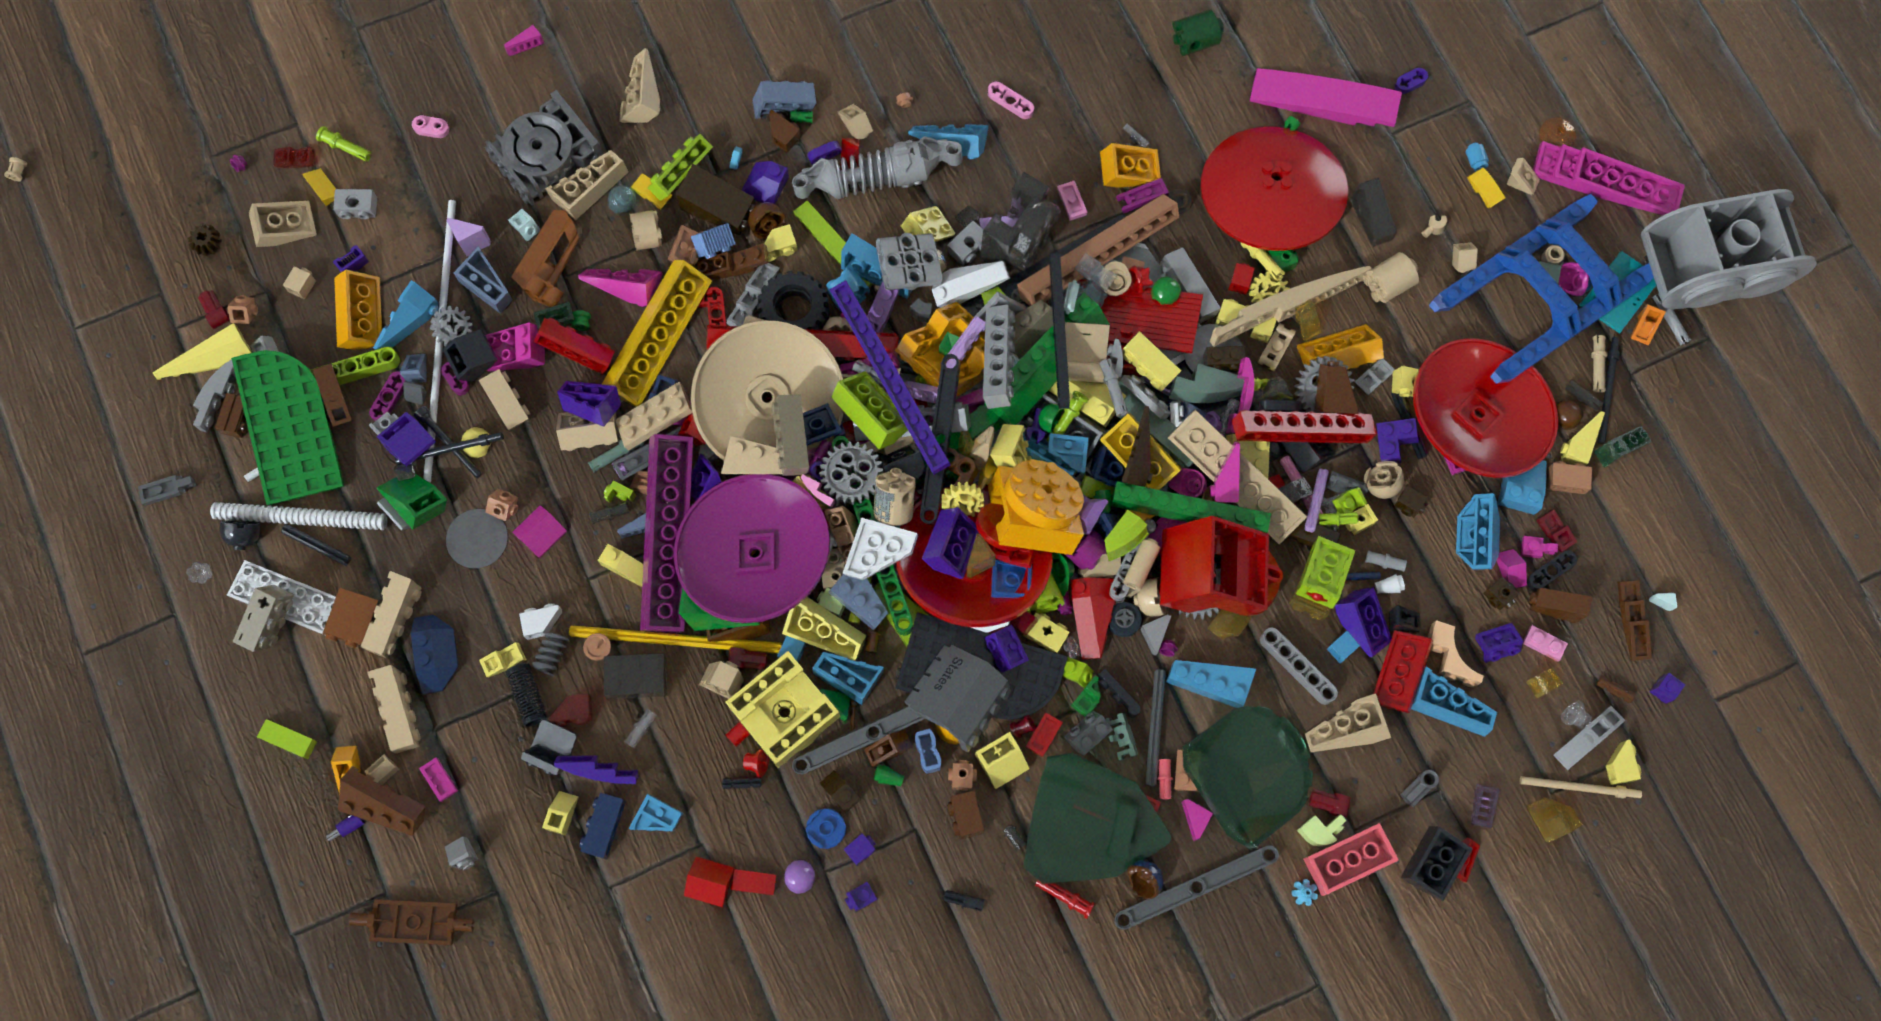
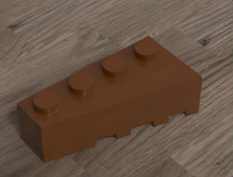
[338,766,425,836]

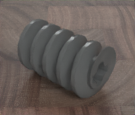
[532,633,570,676]

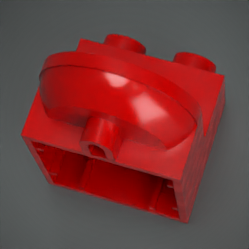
[1159,516,1283,616]

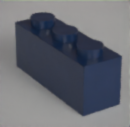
[579,793,626,860]

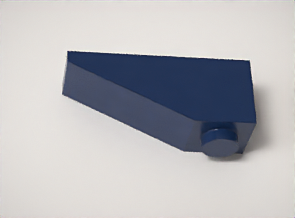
[1096,513,1120,539]

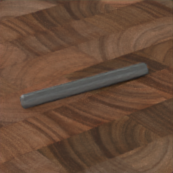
[1145,669,1166,787]

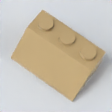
[556,412,618,451]

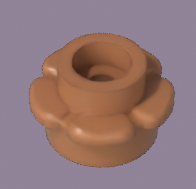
[896,92,914,108]

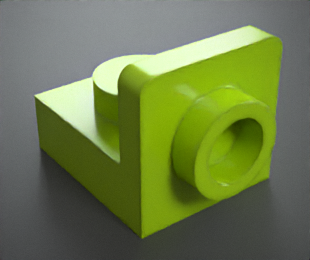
[604,480,636,503]
[1332,487,1367,513]

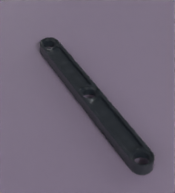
[1049,252,1070,409]
[920,354,961,525]

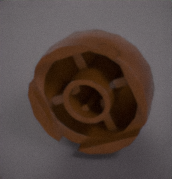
[748,202,786,239]

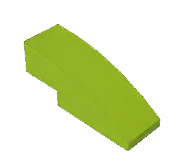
[257,719,317,759]

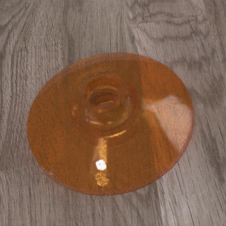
[1539,118,1576,147]

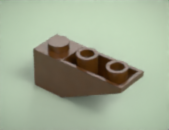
[313,363,352,426]

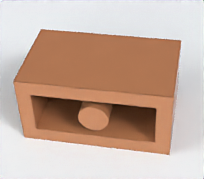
[1547,461,1592,494]

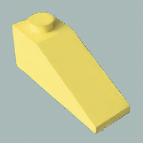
[1560,411,1605,466]
[598,544,643,587]

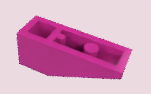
[1210,441,1240,502]

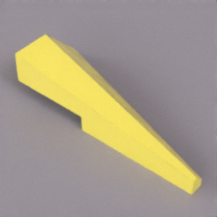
[153,323,253,380]

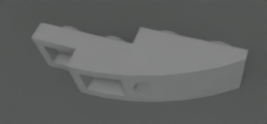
[193,359,237,432]
[1553,706,1625,770]

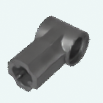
[1400,770,1439,807]

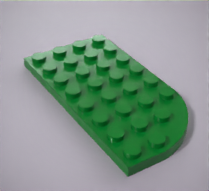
[231,350,345,506]

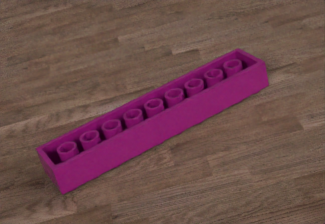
[640,434,693,632]

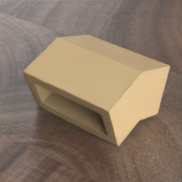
[365,754,399,785]

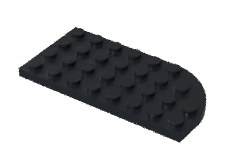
[895,612,1067,720]

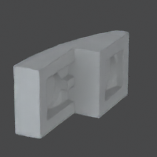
[1355,359,1395,395]

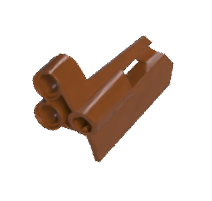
[511,210,579,308]

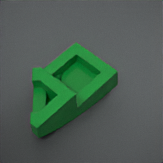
[1071,675,1100,717]

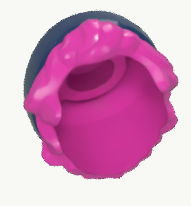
[1559,262,1592,296]

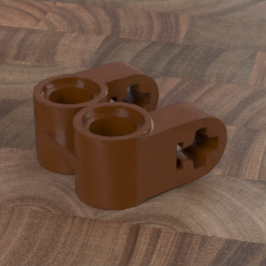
[946,448,978,486]

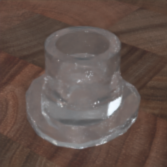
[1561,701,1592,729]

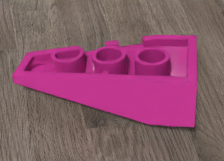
[578,269,662,307]

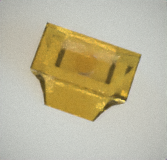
[1207,609,1251,640]

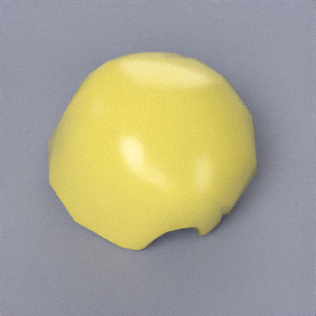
[461,427,491,458]

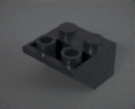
[442,329,498,382]

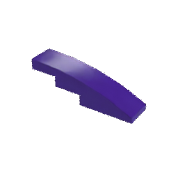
[554,755,638,784]

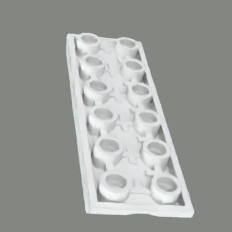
[227,560,336,636]

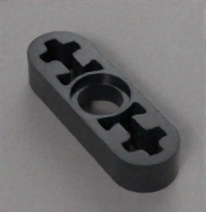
[1259,400,1302,412]
[1527,551,1577,590]

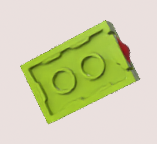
[1296,536,1355,609]

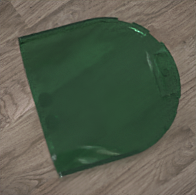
[1182,706,1313,849]

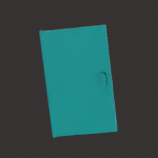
[1579,251,1656,334]

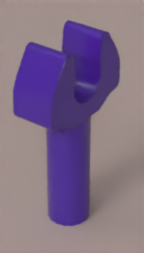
[1024,408,1045,444]

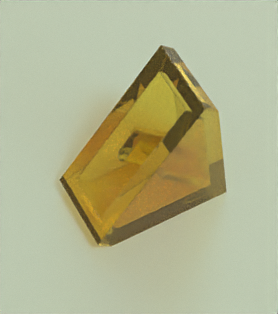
[967,534,995,578]
[1526,667,1563,698]

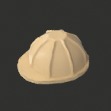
[1100,261,1131,296]

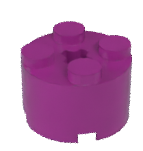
[1064,528,1106,570]

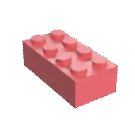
[1304,823,1399,896]

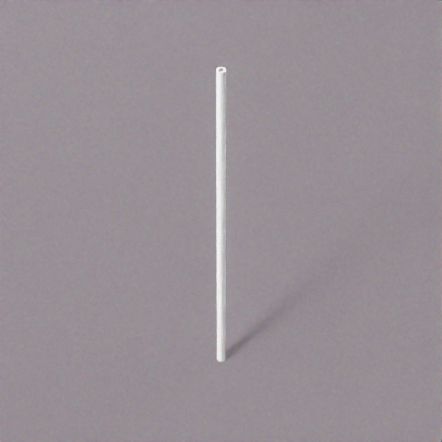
[423,200,456,483]

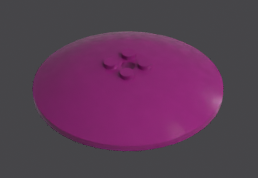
[674,474,830,623]

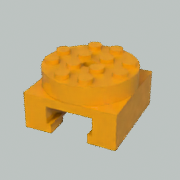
[988,459,1084,555]

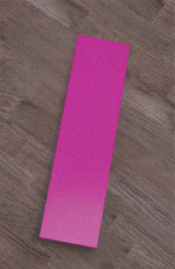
[1250,68,1402,127]
[1533,141,1685,215]

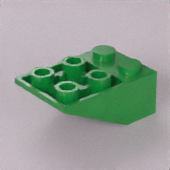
[377,470,447,530]

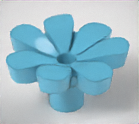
[1291,879,1318,906]

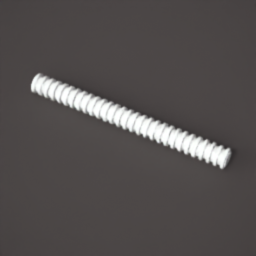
[210,502,387,530]

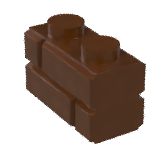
[215,393,248,438]

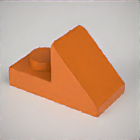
[1630,304,1666,345]

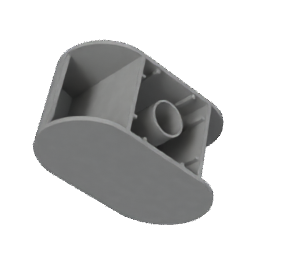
[1641,189,1817,309]

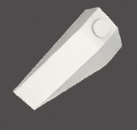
[932,261,1010,308]

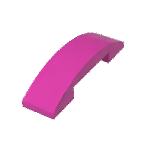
[1226,357,1254,434]

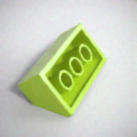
[831,371,908,450]

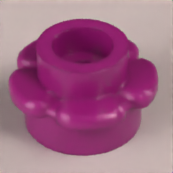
[229,155,247,172]
[1159,640,1178,657]

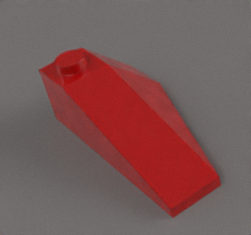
[1071,577,1117,660]

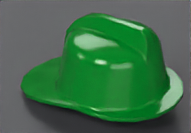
[1051,552,1075,596]

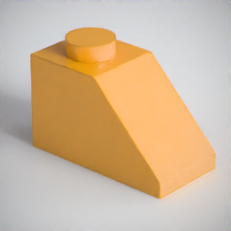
[331,746,360,790]

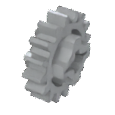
[430,306,473,346]

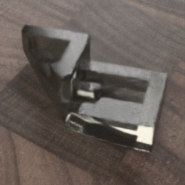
[394,461,417,481]

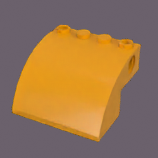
[895,302,985,397]

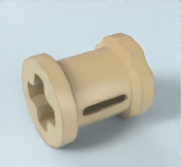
[4,157,27,181]

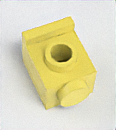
[1345,504,1378,535]

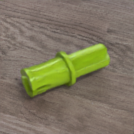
[1319,511,1358,527]

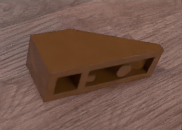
[706,620,771,642]

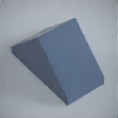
[400,354,427,383]

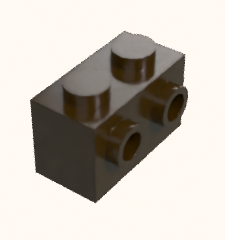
[1203,346,1245,372]

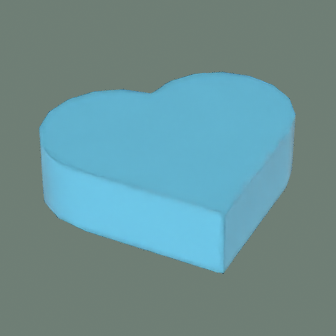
[729,146,743,170]

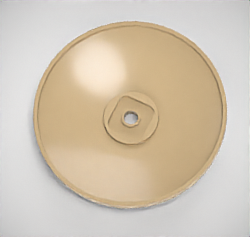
[691,320,844,475]

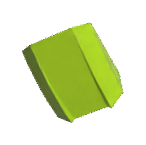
[1104,510,1149,561]

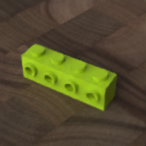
[647,134,713,201]

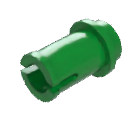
[791,109,813,124]

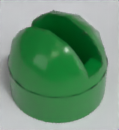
[1284,116,1301,131]

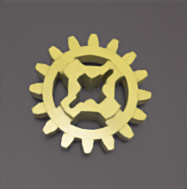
[1249,271,1290,303]
[941,482,984,517]

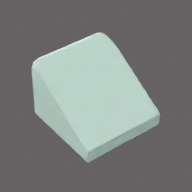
[1649,593,1677,611]

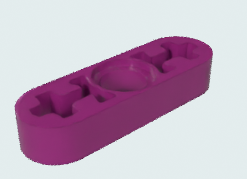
[369,372,406,421]

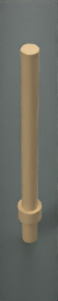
[1520,776,1642,798]

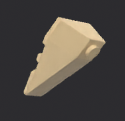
[620,48,660,123]

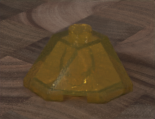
[1527,797,1582,843]

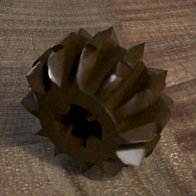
[187,224,222,256]

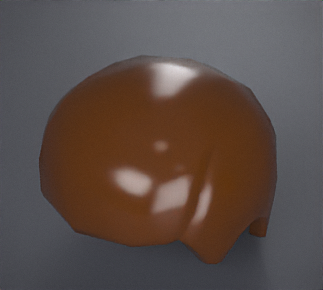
[1556,400,1582,430]

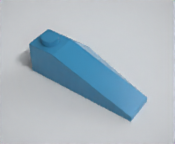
[909,124,988,159]

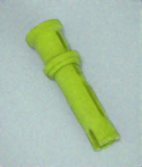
[316,126,372,162]
[1046,391,1089,443]

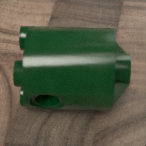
[1172,9,1224,56]

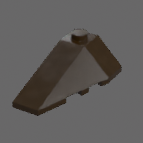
[1122,405,1153,487]

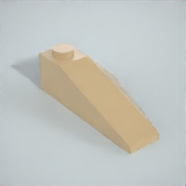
[1305,694,1391,752]

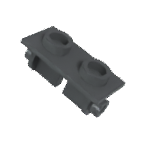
[1326,471,1368,496]

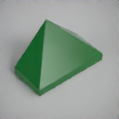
[820,689,850,724]

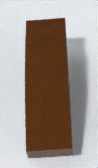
[1617,580,1652,661]

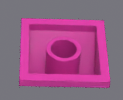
[512,506,567,559]

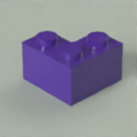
[1376,418,1419,464]

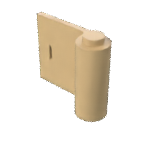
[1065,322,1110,383]
[1123,538,1160,598]

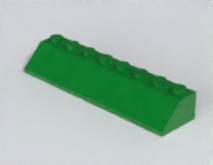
[984,293,1110,425]

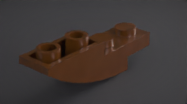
[696,244,769,280]

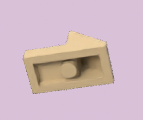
[1507,158,1540,195]

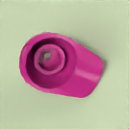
[1169,468,1207,498]

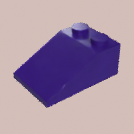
[1335,587,1392,657]

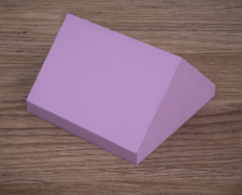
[446,217,491,257]

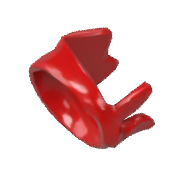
[1128,266,1153,294]

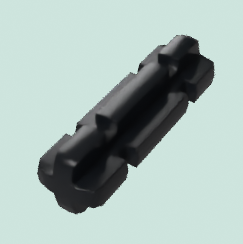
[722,776,762,789]

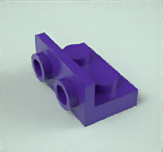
[1475,623,1523,663]
[985,625,1029,673]

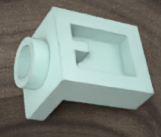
[508,209,540,241]

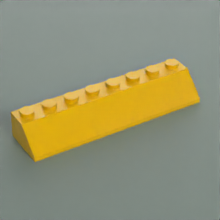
[602,260,712,407]

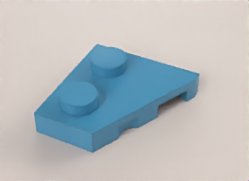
[629,794,683,831]

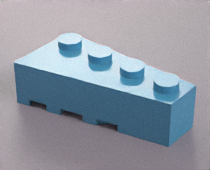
[841,233,916,299]
[1166,660,1256,709]
[1411,667,1497,737]

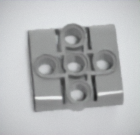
[876,233,942,290]

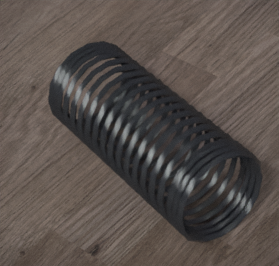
[505,663,548,727]

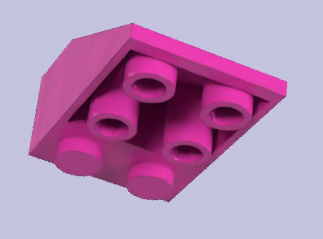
[485,322,545,371]

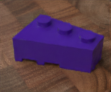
[557,381,621,427]

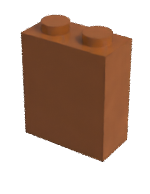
[322,588,378,648]

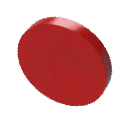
[976,503,1022,551]

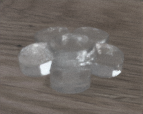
[1064,636,1081,659]

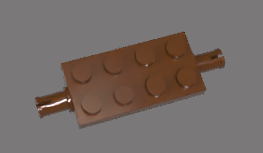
[349,899,475,946]

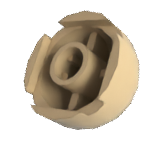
[1364,461,1404,499]
[1134,577,1167,616]

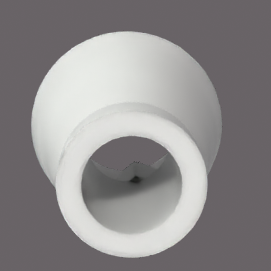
[1374,574,1405,594]

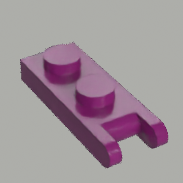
[1116,178,1169,213]

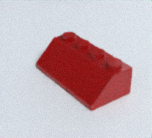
[533,318,614,375]

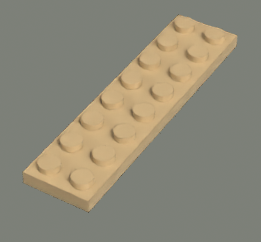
[1168,410,1307,544]

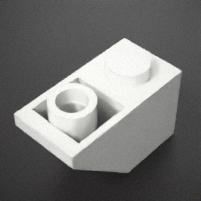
[519,604,562,640]

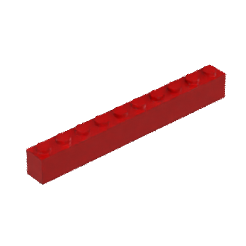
[706,325,899,360]

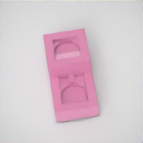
[801,474,836,508]

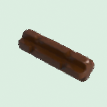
[1597,676,1636,703]

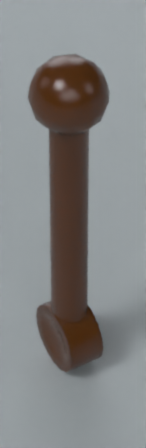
[850,700,858,731]

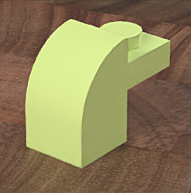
[1297,815,1346,847]

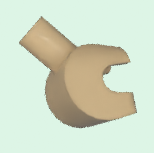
[1422,215,1447,238]

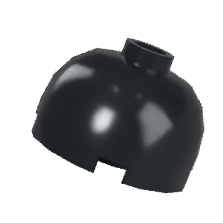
[219,520,261,550]

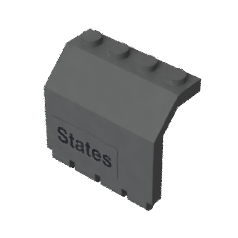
[905,645,1011,752]

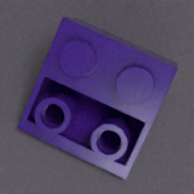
[376,412,436,467]

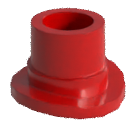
[743,749,770,777]

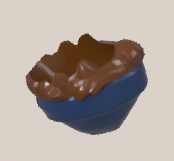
[1127,860,1163,899]

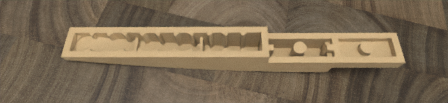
[1210,266,1372,347]

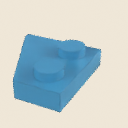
[1048,433,1088,475]

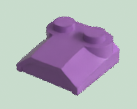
[1079,495,1108,535]

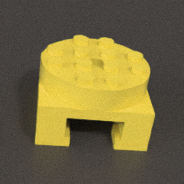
[726,651,840,768]

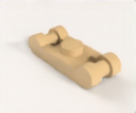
[1258,323,1296,371]

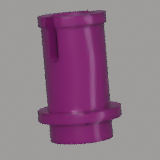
[1058,590,1073,615]

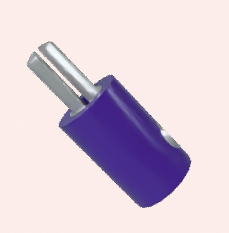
[326,815,365,841]

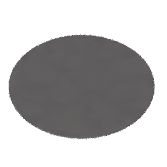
[1184,324,1242,374]
[446,509,508,568]

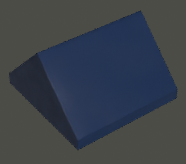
[803,403,842,446]

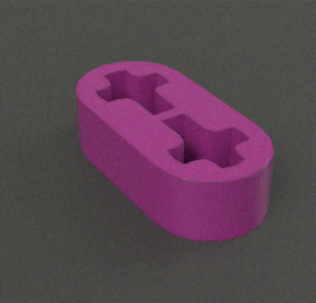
[441,362,470,395]

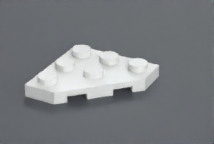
[843,518,918,580]

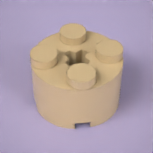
[630,210,662,250]

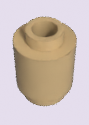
[1541,245,1564,265]

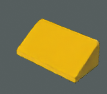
[302,168,336,206]

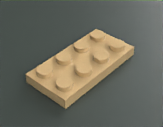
[615,382,692,451]

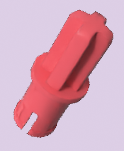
[1157,759,1173,800]

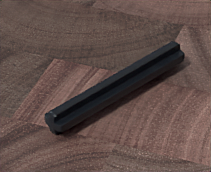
[1391,392,1427,459]
[281,524,351,566]

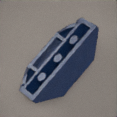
[411,615,459,694]

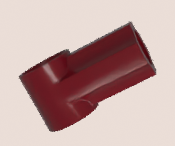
[198,290,230,329]
[728,647,767,670]
[1309,789,1351,818]

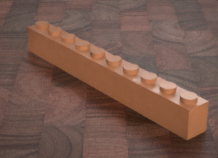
[1017,194,1179,306]

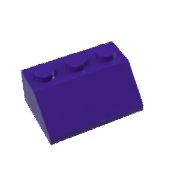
[922,507,980,579]

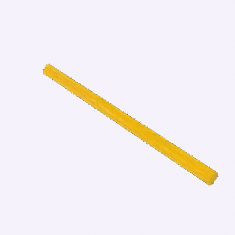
[569,625,782,654]

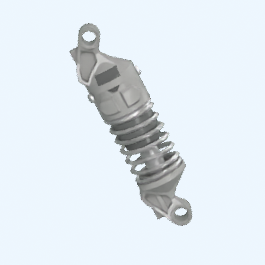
[792,136,963,200]

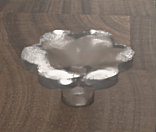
[186,562,212,584]

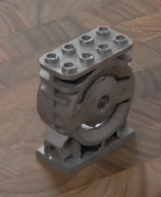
[484,90,603,205]

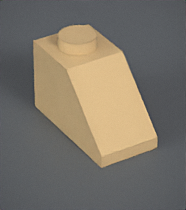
[838,104,873,139]

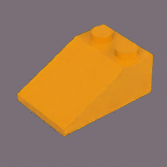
[1100,143,1161,188]

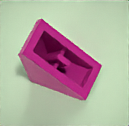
[1497,549,1527,588]
[1181,799,1213,841]

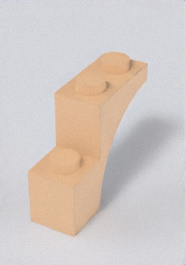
[1428,620,1483,687]

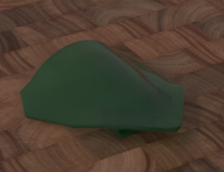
[1023,753,1171,884]

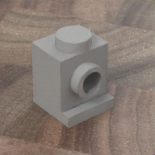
[369,412,398,435]

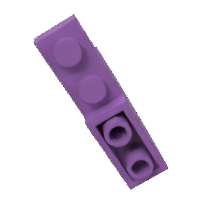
[867,282,900,333]

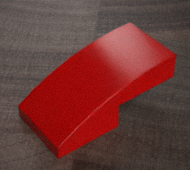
[990,546,1036,568]
[730,869,776,895]

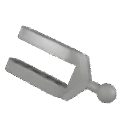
[1109,519,1156,604]

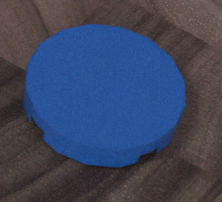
[806,809,846,849]

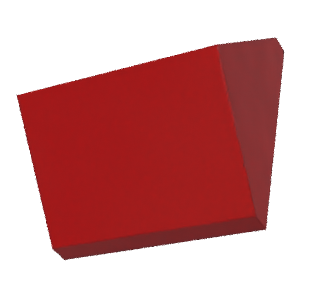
[684,857,735,907]

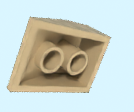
[249,201,316,247]

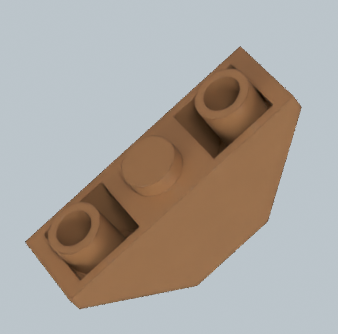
[824,506,859,564]

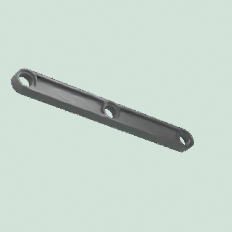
[792,705,925,774]
[1114,845,1279,930]

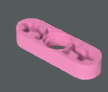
[988,82,1034,119]

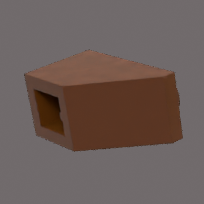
[769,109,801,153]

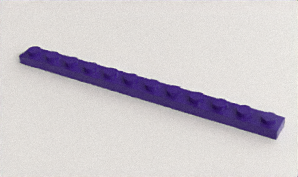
[830,280,950,475]

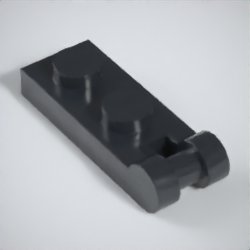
[1098,669,1140,718]

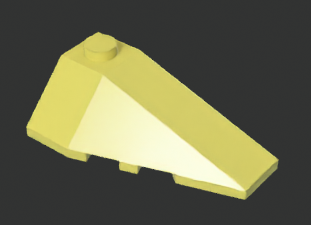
[1049,381,1127,428]

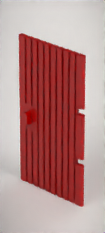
[1076,279,1203,353]

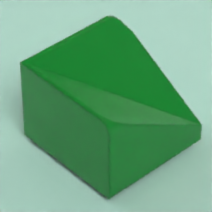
[939,332,960,356]

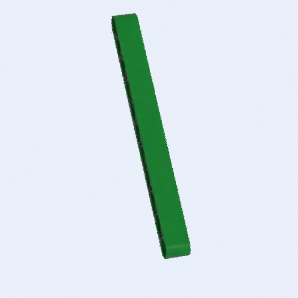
[832,436,913,636]

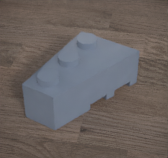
[753,80,816,119]
[828,574,888,630]

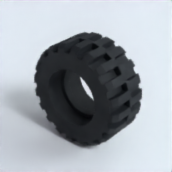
[757,271,830,330]

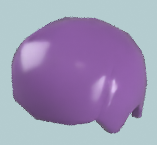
[784,860,815,894]

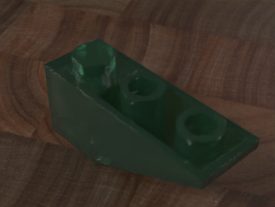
[1594,426,1652,468]

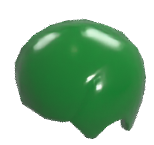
[1151,277,1181,305]
[1039,404,1063,433]

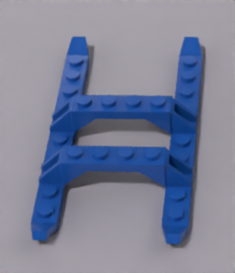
[1429,194,1654,384]

